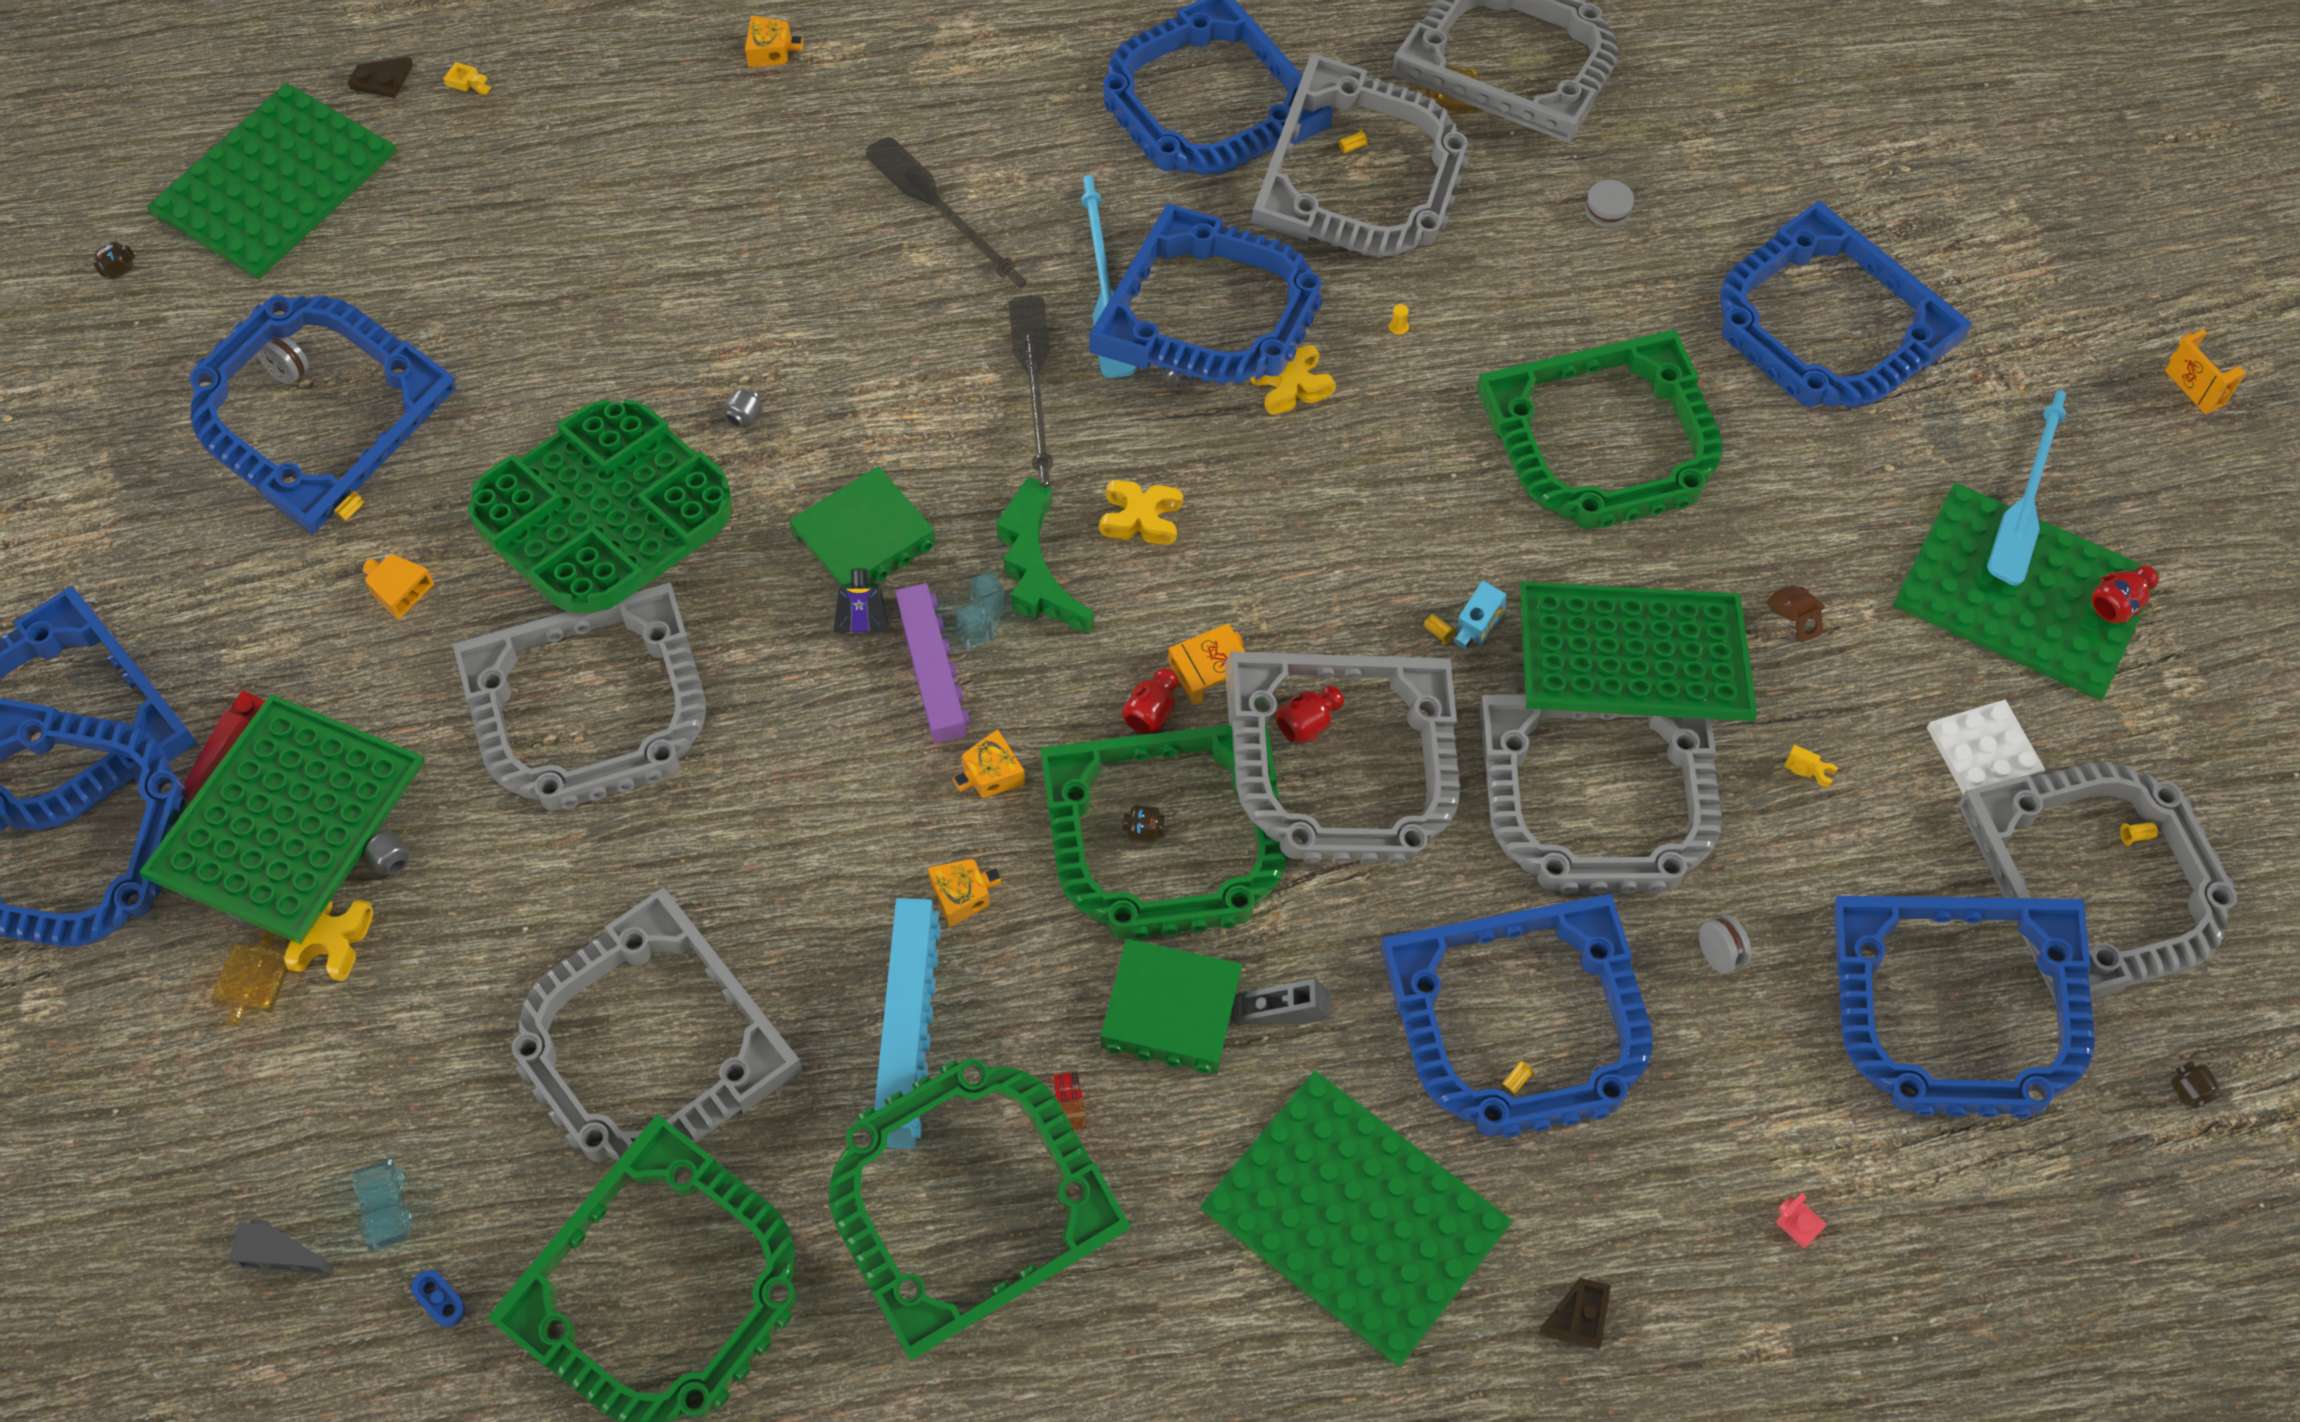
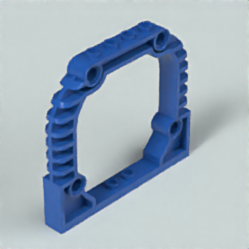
[1103,0,1333,175]
[1720,200,1972,408]
[1090,203,1323,385]
[190,295,455,535]
[0,585,197,831]
[0,698,186,947]
[1380,894,1653,1138]
[1833,896,2095,1119]

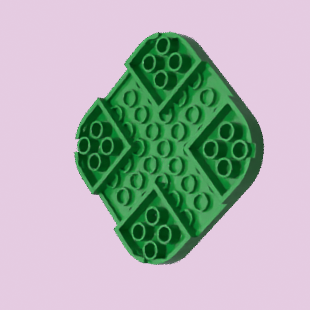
[468,399,733,613]

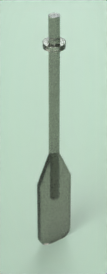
[866,137,1027,288]
[1009,296,1054,488]

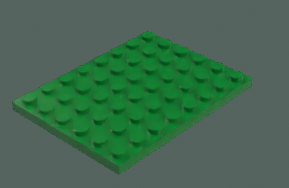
[146,82,397,279]
[1892,482,2160,701]
[1519,581,1757,722]
[139,694,425,944]
[1200,1070,1513,1368]

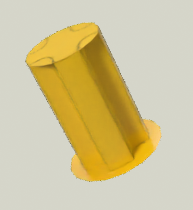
[1338,129,1368,154]
[1388,304,1409,334]
[333,490,367,522]
[1423,614,1457,645]
[2120,822,2158,846]
[1500,1060,1536,1096]

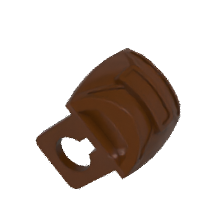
[1766,585,1825,642]

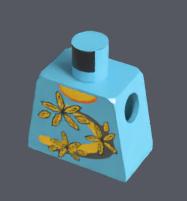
[1453,581,1506,650]

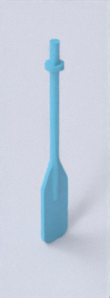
[1081,175,1137,378]
[1987,390,2066,586]

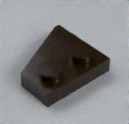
[348,57,413,98]
[1538,1278,1611,1350]

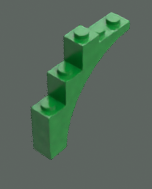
[996,476,1095,633]

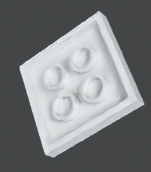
[1927,699,2045,795]

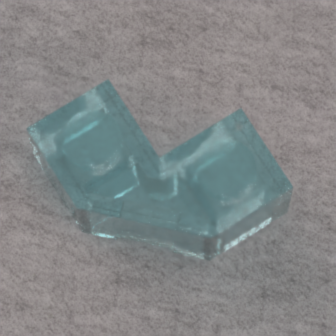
[954,570,1006,650]
[352,1159,413,1252]

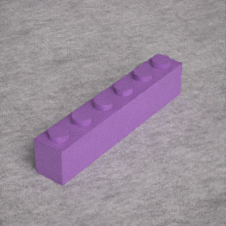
[895,583,970,744]

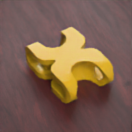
[1250,345,1336,415]
[1098,480,1184,545]
[284,900,373,981]

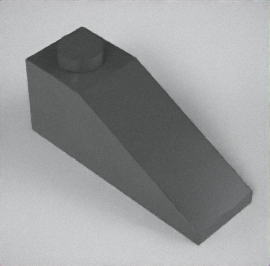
[1234,978,1331,1024]
[229,1219,334,1275]

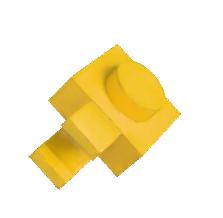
[443,62,491,95]
[1784,745,1838,788]

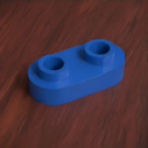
[411,1270,466,1328]

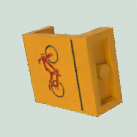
[2165,329,2246,415]
[1168,623,1245,705]

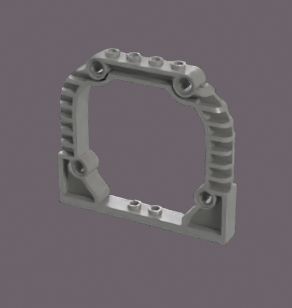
[1391,0,1618,143]
[1250,53,1469,258]
[453,582,706,811]
[1225,651,1460,864]
[1479,695,1722,894]
[1958,761,2237,1003]
[512,887,803,1162]

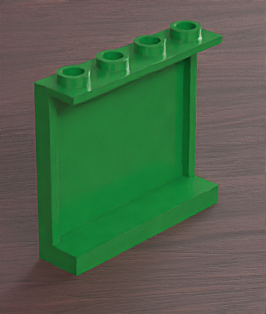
[789,466,936,586]
[1100,938,1242,1074]

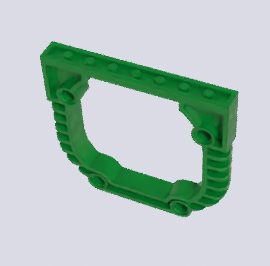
[1477,329,1723,529]
[1041,723,1288,940]
[829,1058,1132,1361]
[487,1114,798,1422]

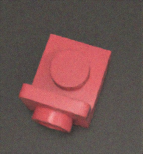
[1775,1193,1827,1249]

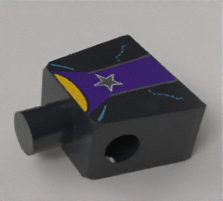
[834,568,889,632]

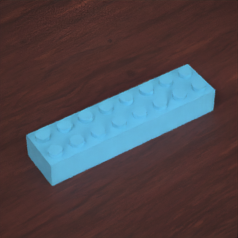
[874,898,941,1149]

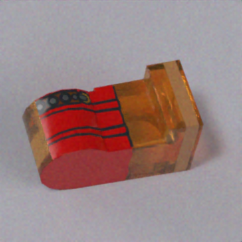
[1053,1071,1087,1130]

